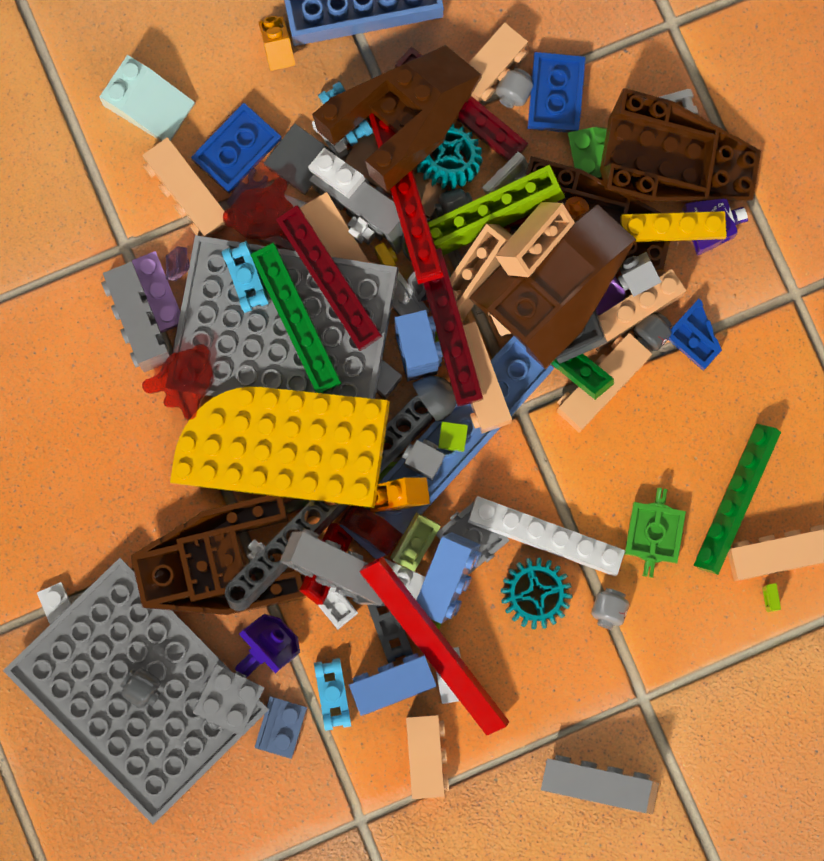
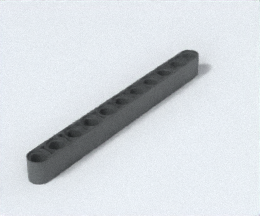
[225,395,433,611]

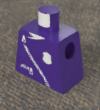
[682,199,748,256]

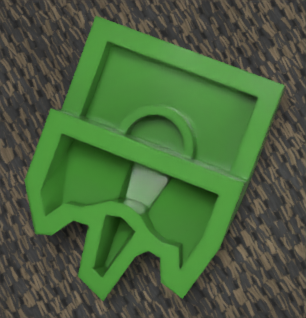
[568,127,607,180]

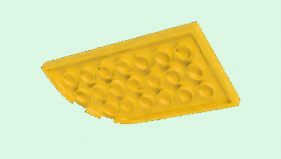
[170,387,390,508]

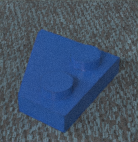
[668,299,722,371]

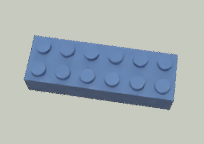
[284,0,444,46]

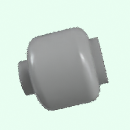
[496,68,533,108]
[591,588,630,630]

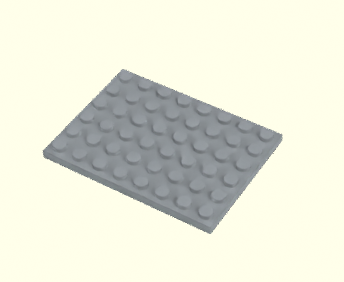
[166,235,399,399]
[3,558,269,824]

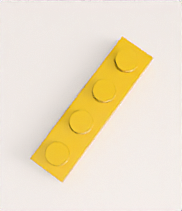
[620,211,727,242]

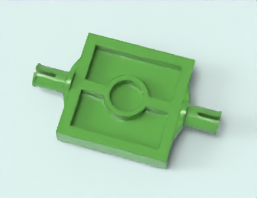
[624,488,686,578]

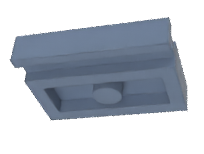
[254,696,307,759]

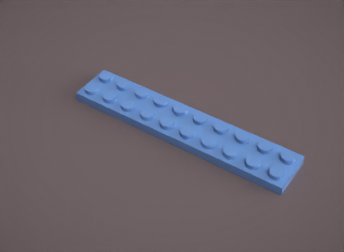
[340,336,554,560]

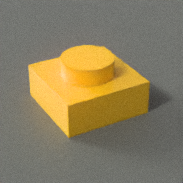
[375,242,398,267]

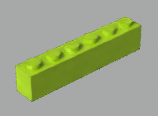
[428,165,565,256]

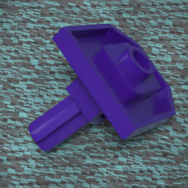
[235,614,300,678]

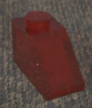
[339,505,403,556]

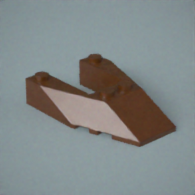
[312,45,482,192]
[131,495,306,615]

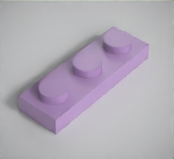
[132,251,180,333]

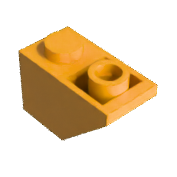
[258,16,295,71]
[370,478,430,513]

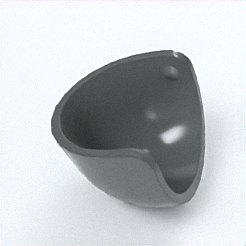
[413,376,456,421]

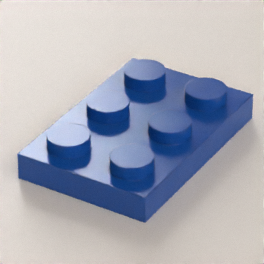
[527,52,586,133]
[191,103,282,194]

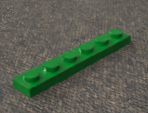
[250,242,342,394]
[693,424,781,575]

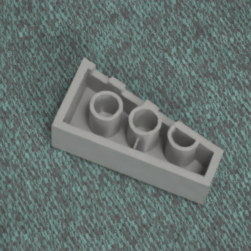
[309,174,404,254]
[101,261,171,372]
[280,529,382,605]
[541,755,659,815]

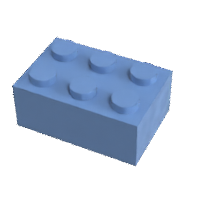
[395,310,443,382]
[416,532,482,624]
[349,653,436,716]

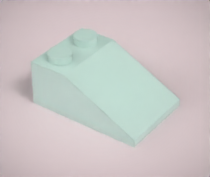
[99,55,195,141]

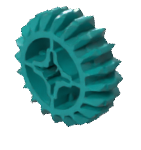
[416,123,483,190]
[500,558,572,630]

